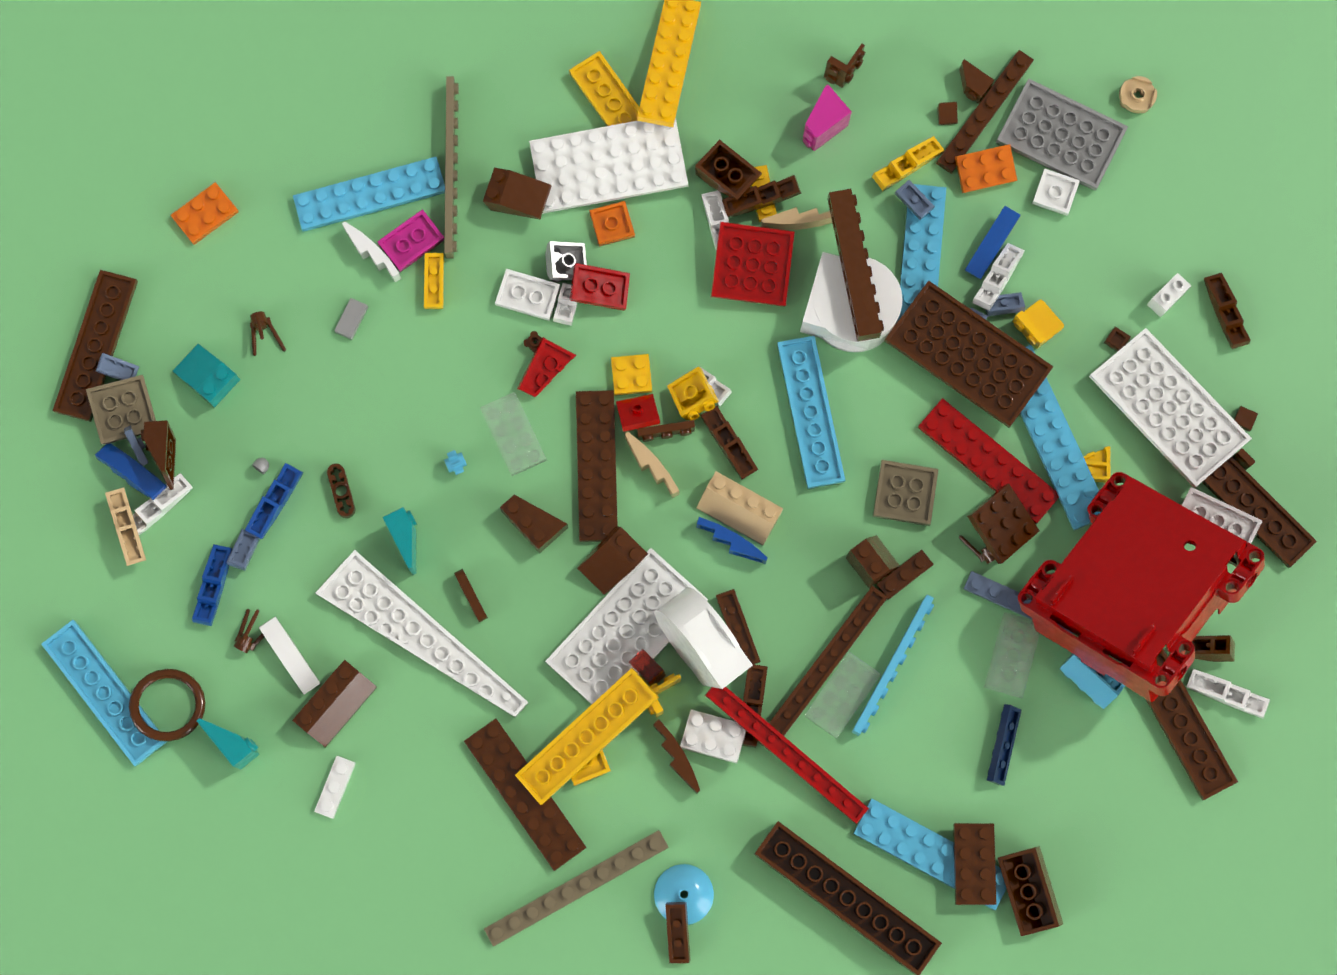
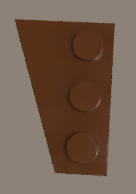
[500,494,568,553]

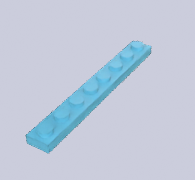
[852,595,934,736]

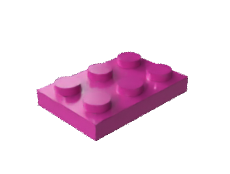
[377,209,445,272]

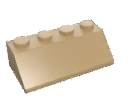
[697,471,783,545]

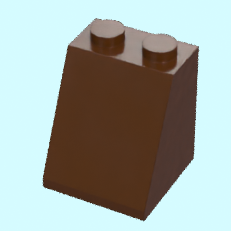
[846,535,900,589]

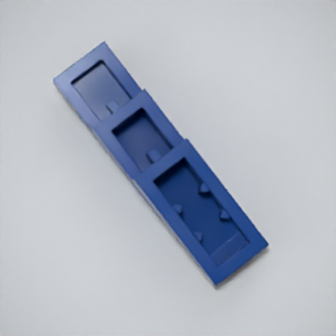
[965,206,1021,280]
[95,443,167,500]
[245,463,304,539]
[696,517,768,564]
[192,544,232,626]

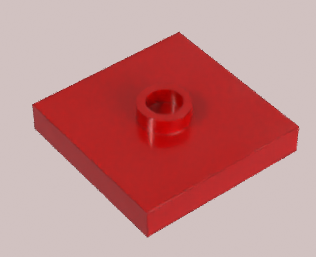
[616,394,660,432]

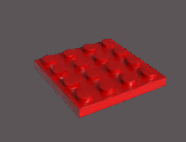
[711,222,795,307]

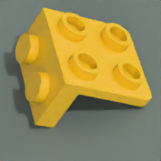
[1012,299,1064,350]
[647,673,681,718]

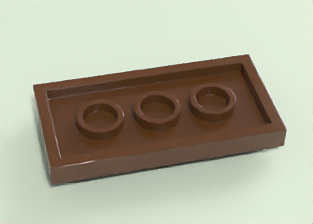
[953,823,996,905]

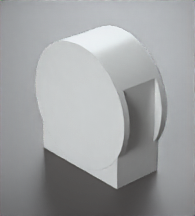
[800,252,902,352]
[655,587,753,689]

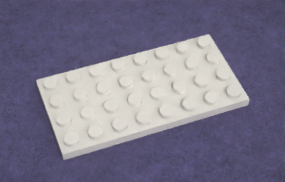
[529,118,688,214]
[1089,328,1252,488]
[545,548,708,704]

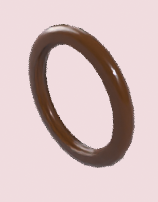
[129,669,206,742]

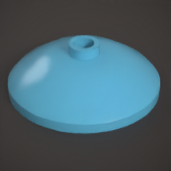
[654,864,714,925]

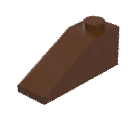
[1185,635,1235,662]

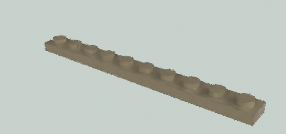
[444,76,459,259]
[484,830,669,947]

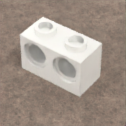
[1147,273,1191,318]

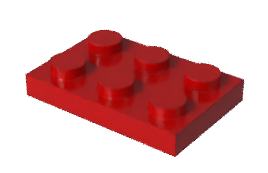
[570,263,630,311]

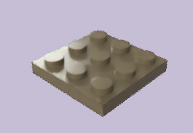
[86,375,156,445]
[873,460,939,526]

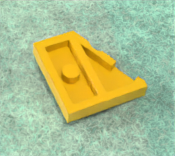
[1084,446,1110,483]

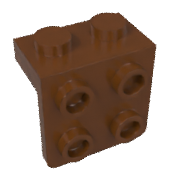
[824,43,866,88]

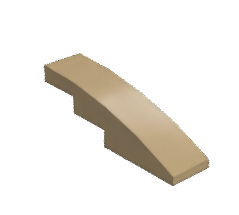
[761,207,832,230]
[625,432,679,498]
[105,488,146,566]

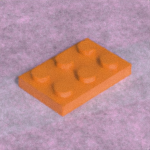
[955,144,1017,193]
[170,182,239,245]

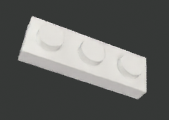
[314,756,356,819]

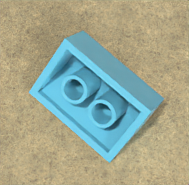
[1060,653,1125,709]

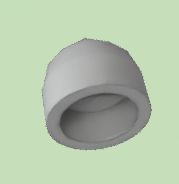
[252,458,269,474]

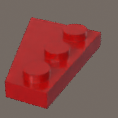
[517,338,576,397]

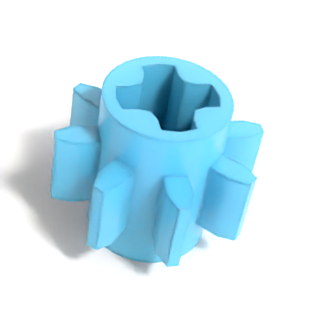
[444,450,467,475]

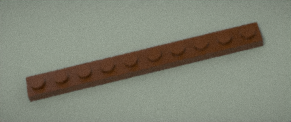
[756,586,888,753]

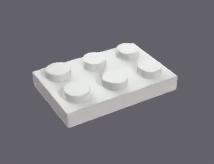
[495,269,560,321]
[680,709,746,764]

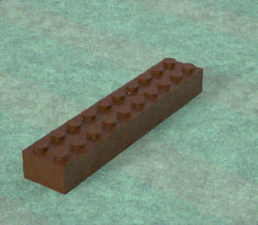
[754,821,942,975]

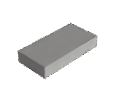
[334,298,368,340]

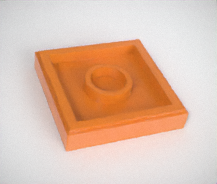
[589,201,635,246]

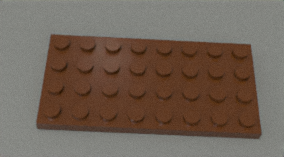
[885,280,1054,428]

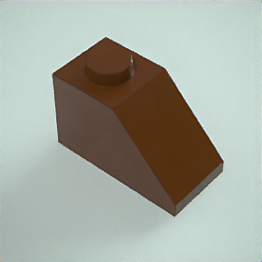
[959,59,994,103]

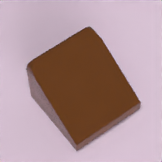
[937,102,958,125]

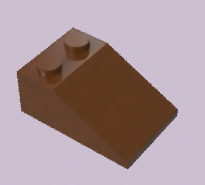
[695,139,762,201]
[483,167,552,220]
[141,420,176,490]
[577,526,648,595]

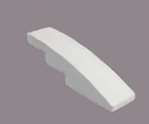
[701,190,729,250]
[342,222,401,282]
[973,243,1025,311]
[133,473,193,536]
[259,616,320,694]
[1187,669,1270,719]

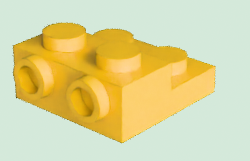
[667,366,719,421]

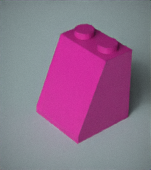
[803,85,852,151]

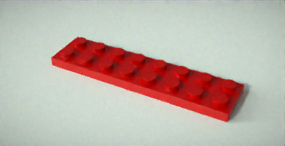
[918,398,1059,524]

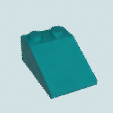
[173,344,240,408]
[382,507,417,575]
[197,718,259,769]

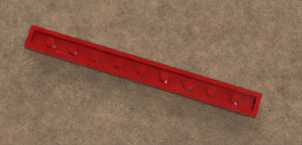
[705,687,869,824]

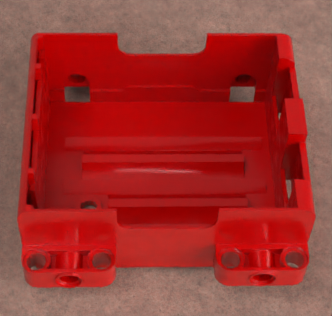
[1018,472,1265,702]

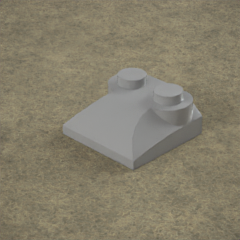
[545,241,587,282]

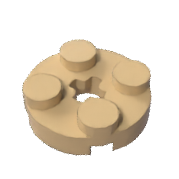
[1119,76,1157,113]

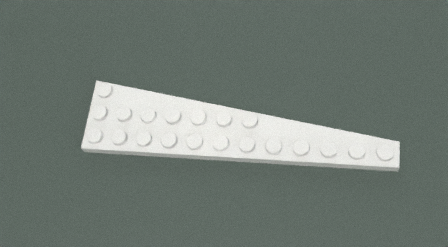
[316,550,528,718]

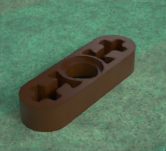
[327,463,356,518]
[454,569,488,622]

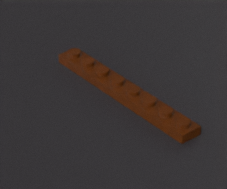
[936,50,1034,174]

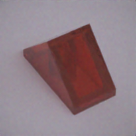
[629,649,666,686]

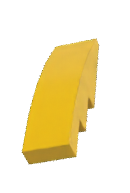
[872,136,945,191]

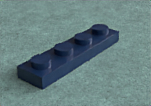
[987,704,1022,786]

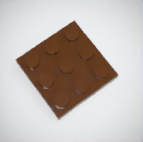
[967,484,1040,564]

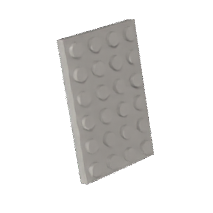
[996,78,1128,191]

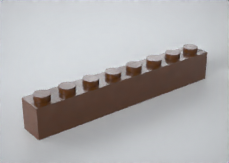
[827,189,884,342]

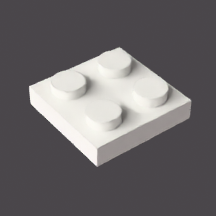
[1032,169,1080,216]

